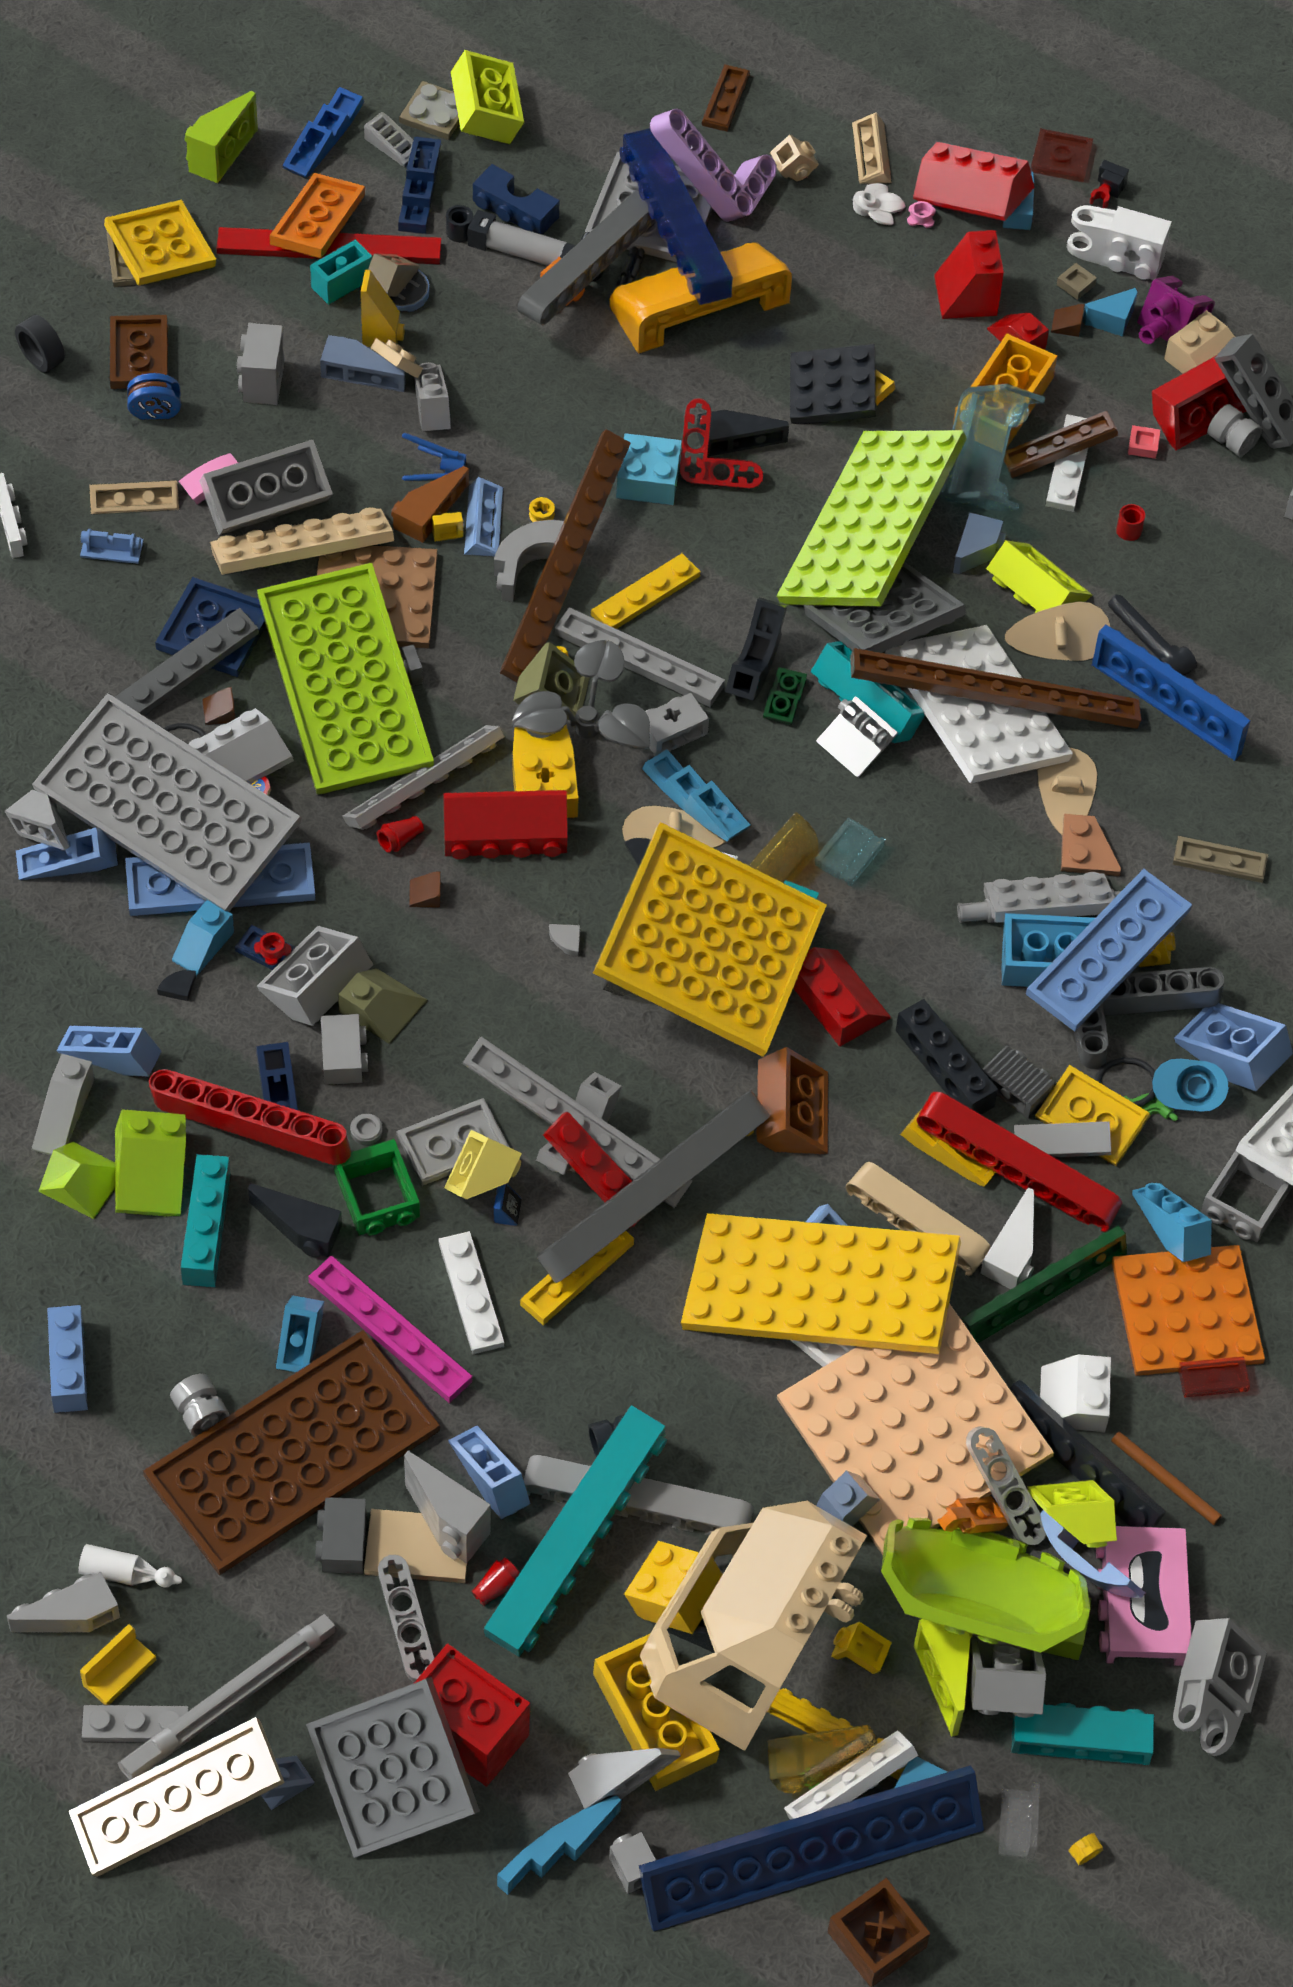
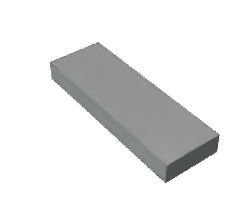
[1014,1121,1111,1157]

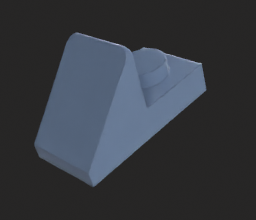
[261,1756,315,1810]

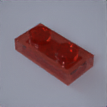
[1178,1356,1250,1398]

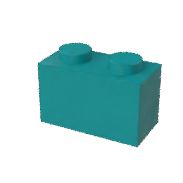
[310,239,372,305]

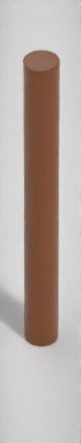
[1111,1431,1222,1525]

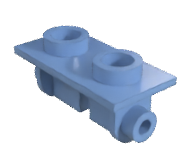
[80,529,143,564]

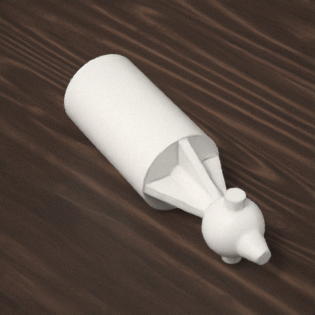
[79,1544,182,1588]

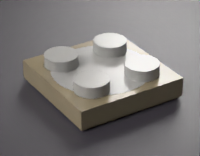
[399,81,459,140]

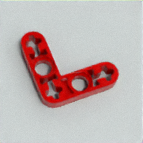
[680,398,763,488]

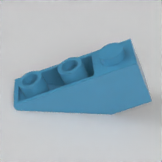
[1132,1183,1212,1262]

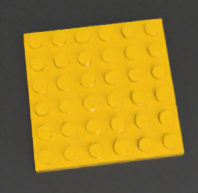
[593,822,827,1057]

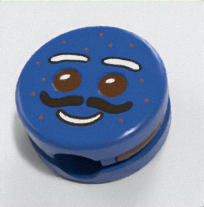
[127,373,181,419]

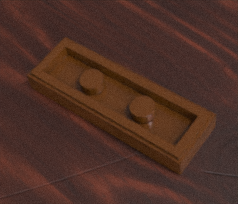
[702,64,750,132]

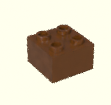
[827,1878,930,1987]

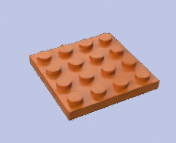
[1112,1245,1265,1376]

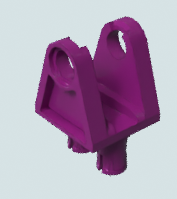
[1137,275,1215,344]

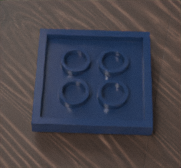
[155,577,266,677]

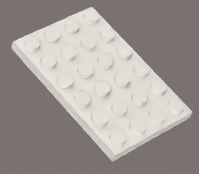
[885,625,1073,784]

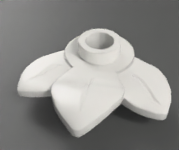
[853,183,906,225]

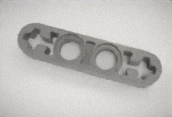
[966,1426,1046,1545]
[378,1555,434,1682]

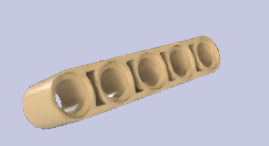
[845,1162,991,1276]

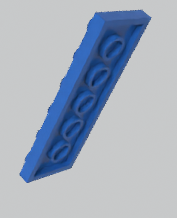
[1092,624,1251,761]

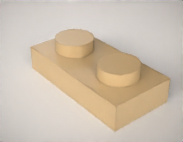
[371,338,423,378]

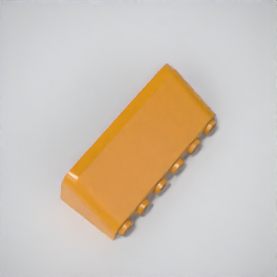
[610,243,792,354]

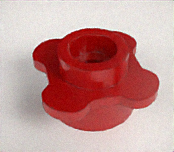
[254,932,291,965]

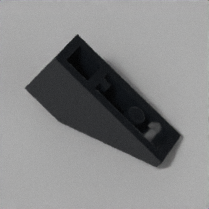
[697,410,789,457]
[248,1183,342,1257]

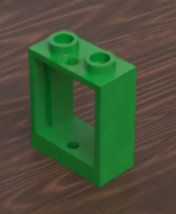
[334,1139,420,1236]

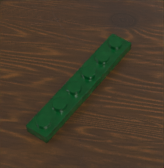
[962,1226,1127,1343]

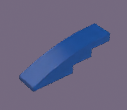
[282,87,364,179]

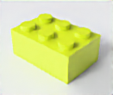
[451,50,524,144]

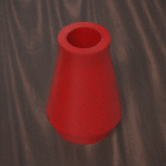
[377,816,424,852]
[471,1557,520,1607]

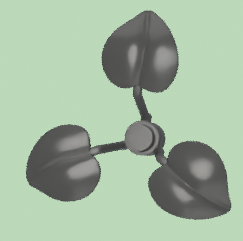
[513,640,650,749]

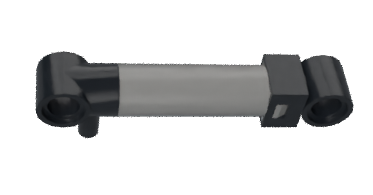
[446,205,603,282]

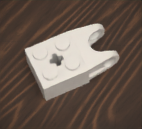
[1067,205,1172,280]

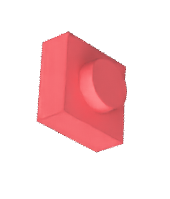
[1128,425,1160,459]

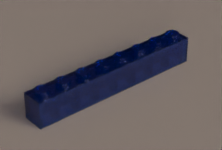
[619,128,733,305]

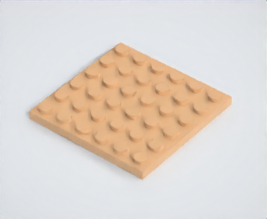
[777,1303,1054,1555]

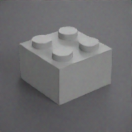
[237,323,285,405]

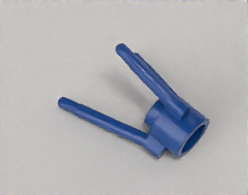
[402,433,467,481]

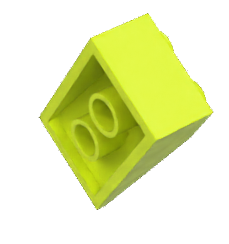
[914,1619,973,1737]

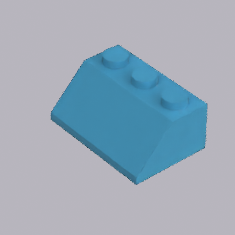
[1002,913,1095,987]

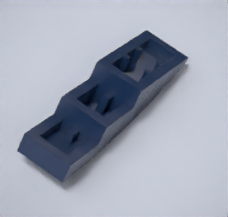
[398,137,441,234]

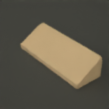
[852,112,891,184]
[90,481,179,514]

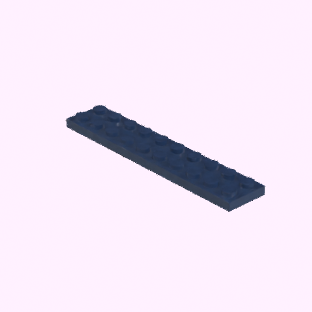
[639,1765,984,1931]

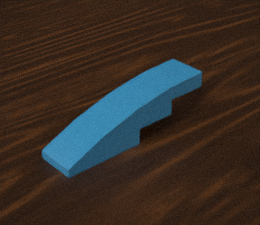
[642,749,750,842]
[497,1796,621,1895]

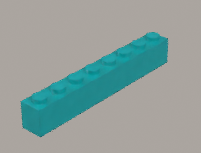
[484,1405,667,1657]

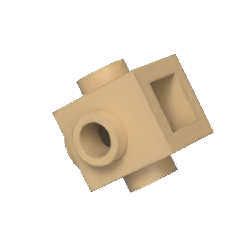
[770,135,819,181]

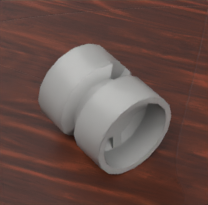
[1207,404,1262,457]
[170,1374,229,1437]

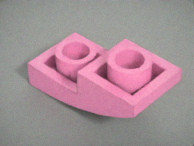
[179,453,238,505]

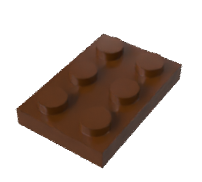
[110,315,168,389]

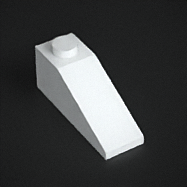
[981,1187,1034,1289]

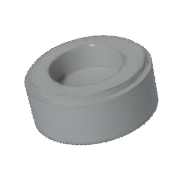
[350,1114,382,1145]

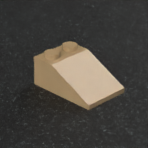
[1164,310,1235,374]

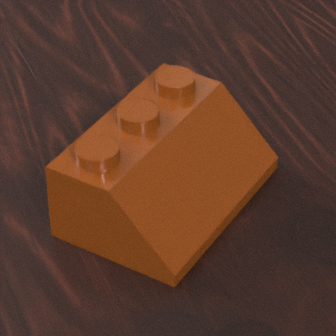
[757,1047,828,1154]

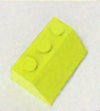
[986,540,1093,613]
[1027,1480,1117,1548]

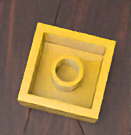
[624,1541,723,1634]

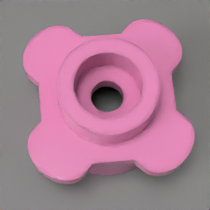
[907,201,936,228]

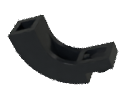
[725,597,788,700]

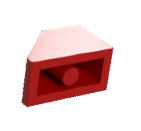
[987,313,1049,350]

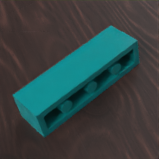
[811,641,925,743]
[181,1154,231,1287]
[1011,1703,1154,1765]

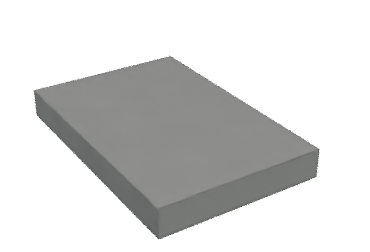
[396,1098,510,1186]

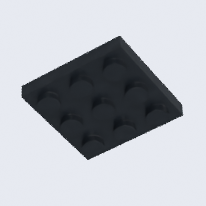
[790,344,876,424]

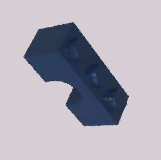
[473,164,560,235]

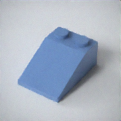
[1174,1003,1293,1091]

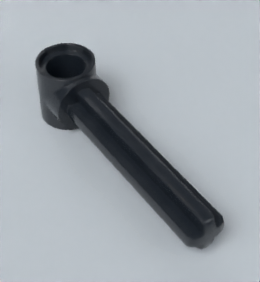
[1108,594,1197,676]

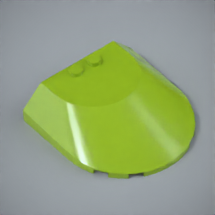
[881,1518,1090,1653]

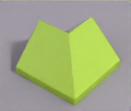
[39,1142,115,1219]

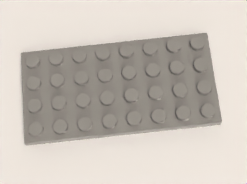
[32,693,302,912]

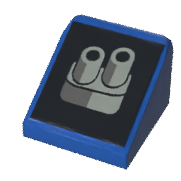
[494,1184,522,1226]

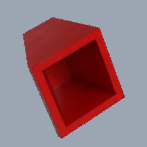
[934,230,1004,319]

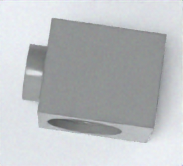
[609,1832,656,1894]

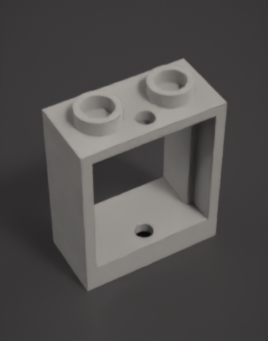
[1201,1150,1293,1242]

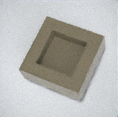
[1057,263,1097,300]

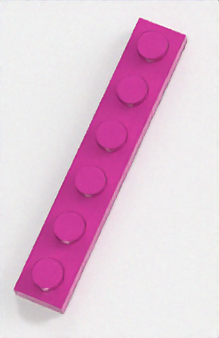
[308,1256,472,1403]

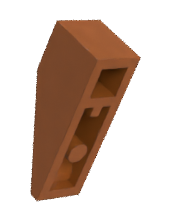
[391,466,469,543]

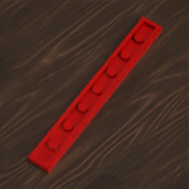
[216,227,441,264]

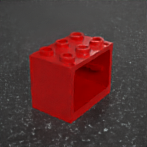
[413,1643,530,1787]

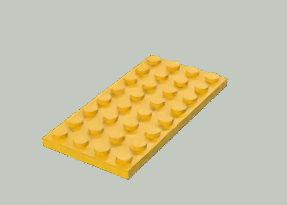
[681,1213,961,1354]

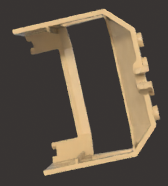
[640,1501,867,1751]

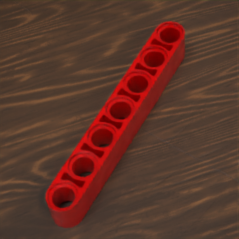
[149,1069,351,1165]
[916,1092,1122,1232]

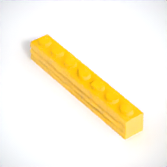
[767,1688,906,1780]

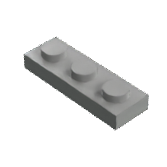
[82,1705,188,1742]

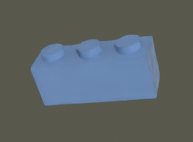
[47,1305,88,1413]

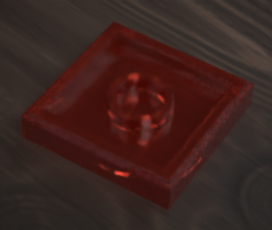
[1030,128,1094,182]

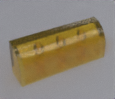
[748,812,819,883]

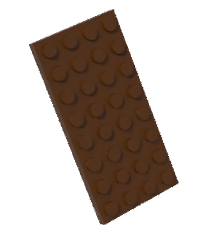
[143,1330,440,1576]

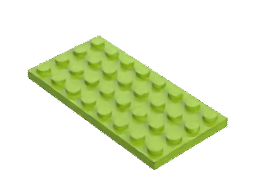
[777,430,967,606]
[257,563,434,795]

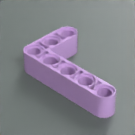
[650,109,777,222]

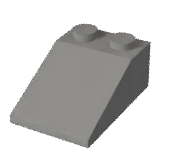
[404,1451,491,1564]

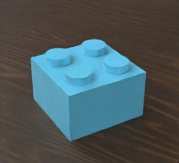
[616,433,682,505]

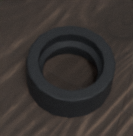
[15,315,65,372]

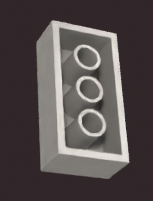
[199,439,333,535]

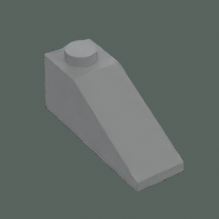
[5,790,69,850]
[32,1054,94,1155]
[568,1748,680,1809]

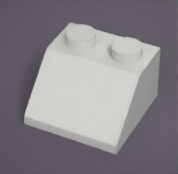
[1040,1354,1111,1432]

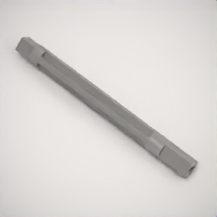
[118,1614,335,1780]

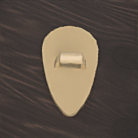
[1005,602,1110,661]
[1037,748,1097,835]
[622,806,727,848]

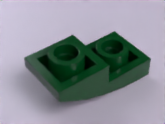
[763,667,807,725]

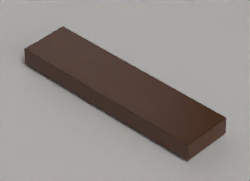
[1001,411,1119,478]

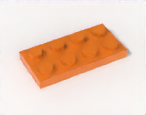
[270,173,365,258]

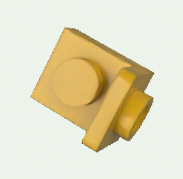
[831,1621,892,1674]

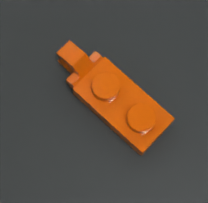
[937,1496,1009,1534]

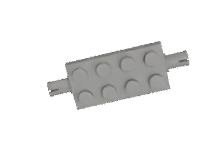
[957,872,1121,923]

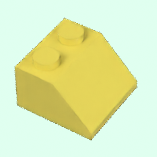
[444,1130,522,1199]

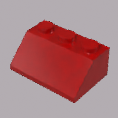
[793,947,891,1047]

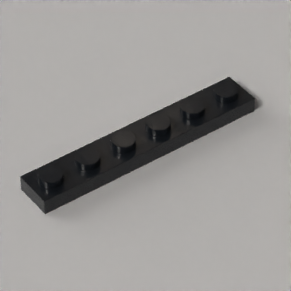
[1010,1380,1166,1528]

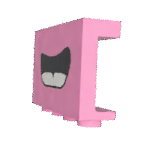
[1096,1526,1191,1666]

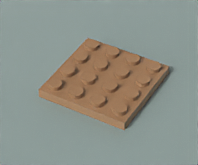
[317,546,437,648]

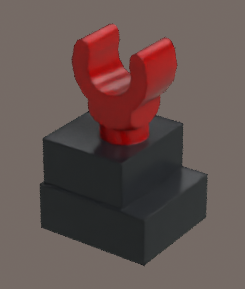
[1090,160,1129,208]

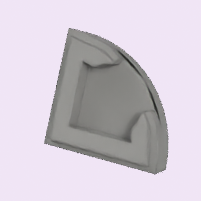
[549,924,580,956]

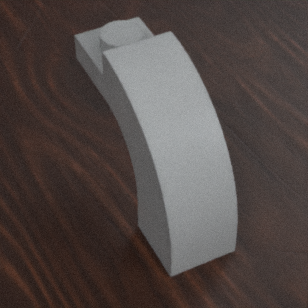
[494,520,564,602]
[536,1072,622,1175]

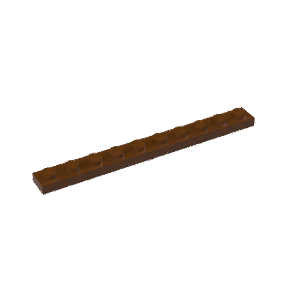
[499,429,631,683]
[850,648,1141,729]

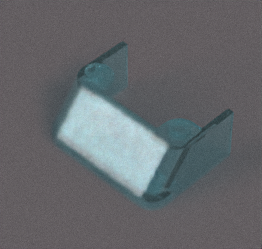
[939,384,1045,511]

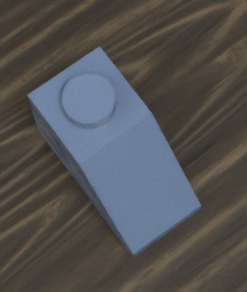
[953,513,1006,574]
[816,1470,880,1526]

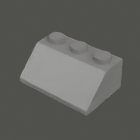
[188,708,294,784]
[257,926,373,1026]

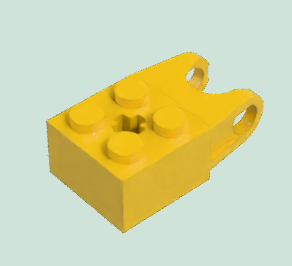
[512,724,578,818]

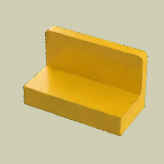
[80,1624,156,1705]

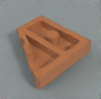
[1061,814,1121,876]

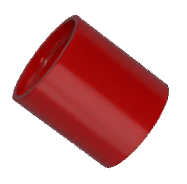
[1116,504,1146,541]

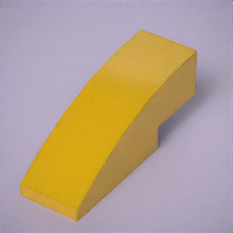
[900,1109,996,1187]

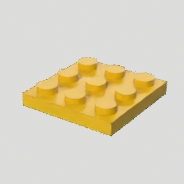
[104,200,216,286]

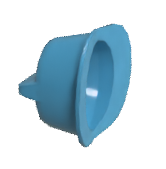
[1152,1059,1229,1112]

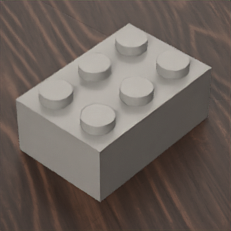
[967,1636,1046,1718]

